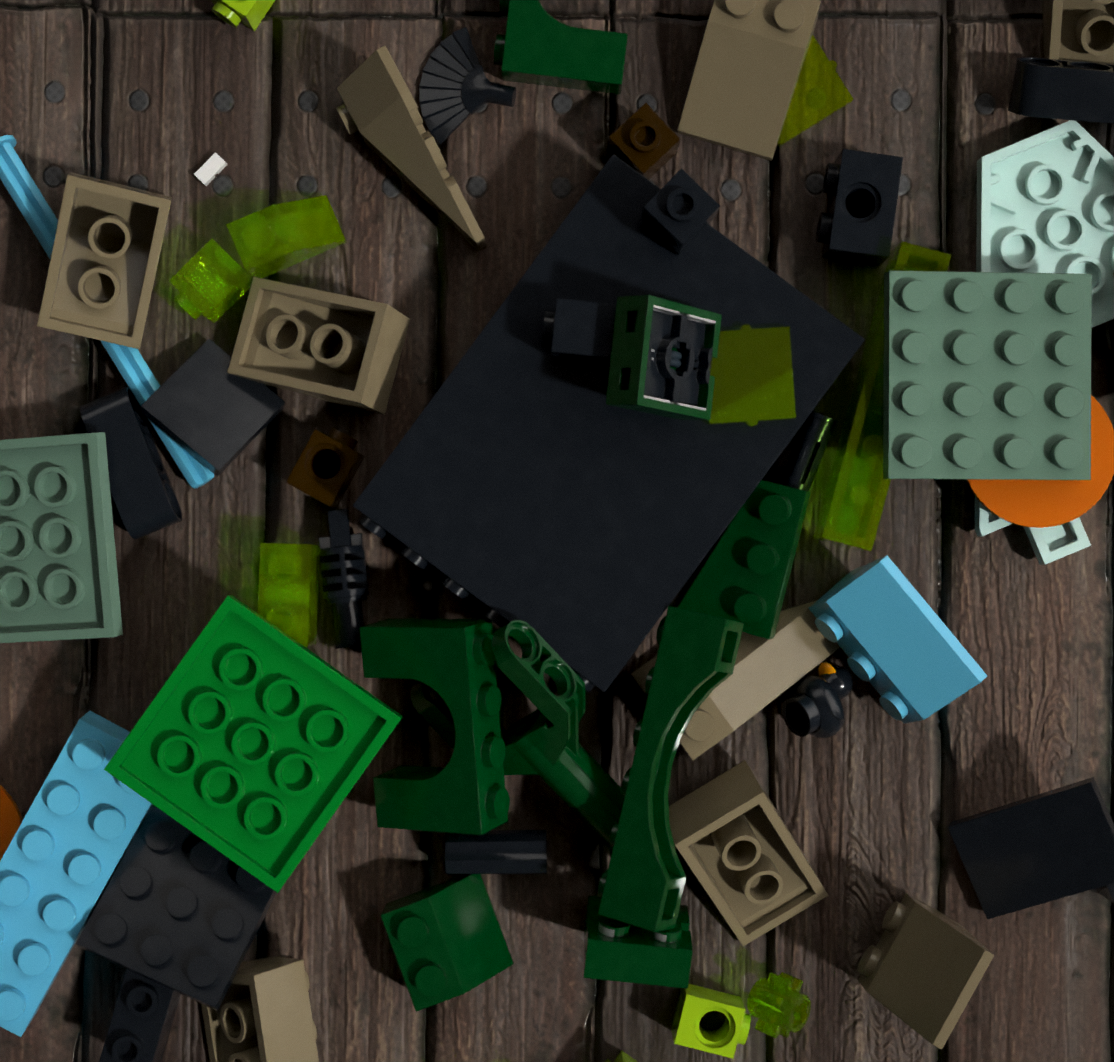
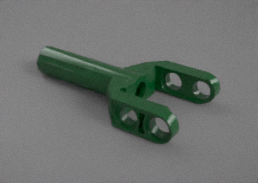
[410,620,678,854]

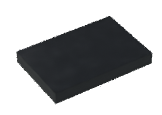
[948,777,1114,919]

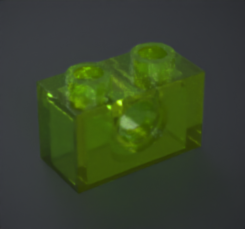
[258,543,319,647]

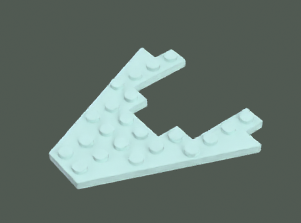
[975,120,1114,565]

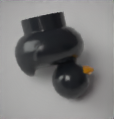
[782,662,853,738]

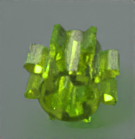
[747,972,811,1038]

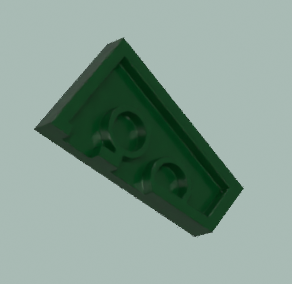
[678,480,811,639]

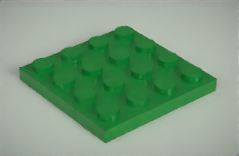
[104,595,403,893]

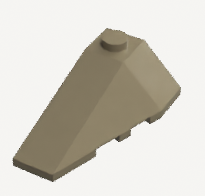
[336,45,487,251]
[631,599,840,760]

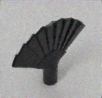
[419,27,516,145]

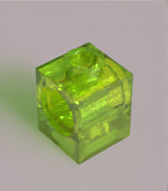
[169,238,253,323]

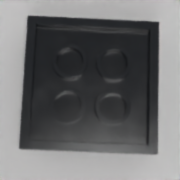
[76,805,277,1011]

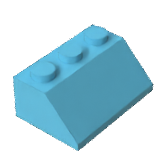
[809,555,987,724]

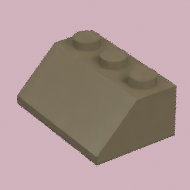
[201,957,319,1062]

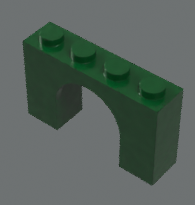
[494,0,628,94]
[360,618,510,835]

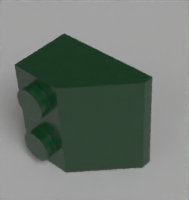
[381,874,514,1012]

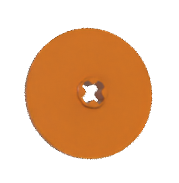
[966,395,1114,528]

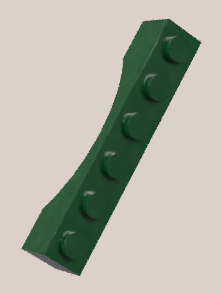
[598,606,744,932]

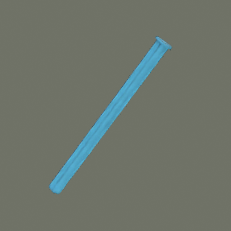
[0,135,214,489]

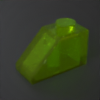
[226,195,347,278]

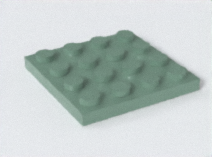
[883,271,1092,480]
[0,432,123,643]

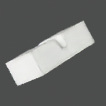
[194,152,228,186]

